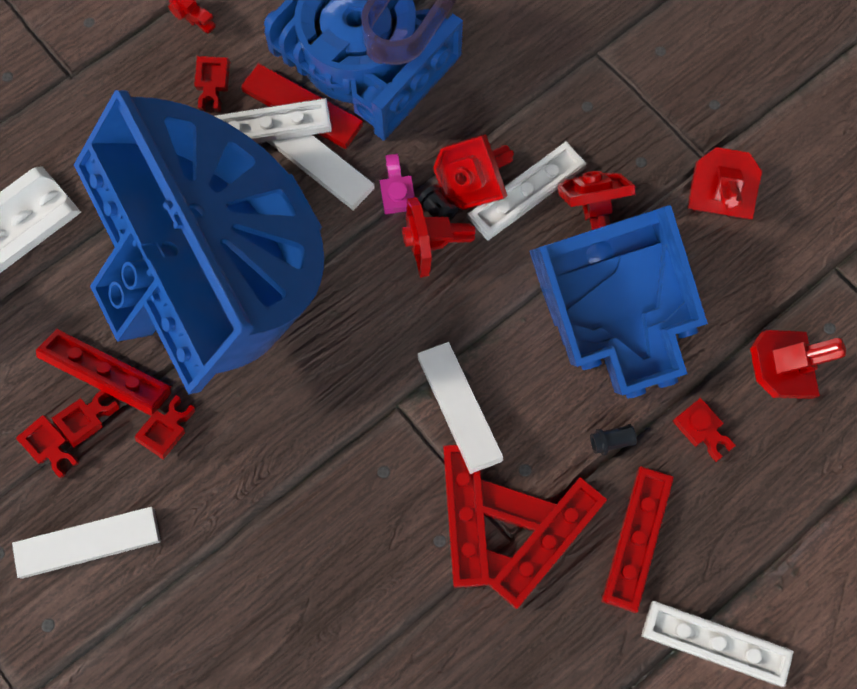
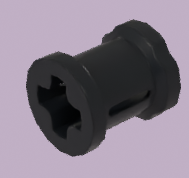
[418,184,459,221]

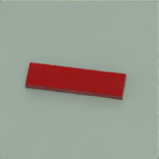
[241,63,363,149]
[36,329,171,416]
[601,466,674,613]

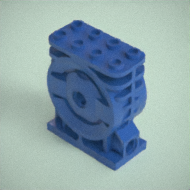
[264,0,463,141]

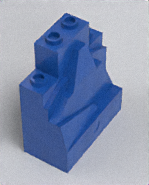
[529,205,708,398]

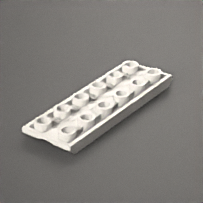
[0,166,81,273]

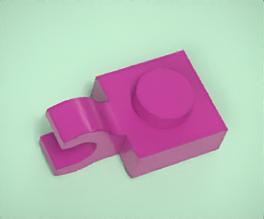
[380,154,415,214]

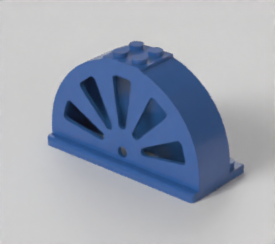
[74,90,324,395]

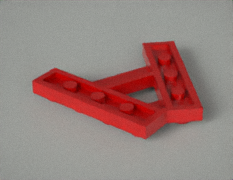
[443,445,607,610]

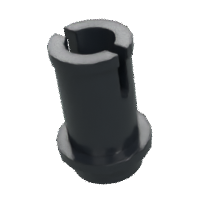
[590,424,637,456]

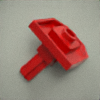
[433,134,514,209]
[687,147,762,220]
[558,171,636,230]
[402,197,476,278]
[750,330,847,399]

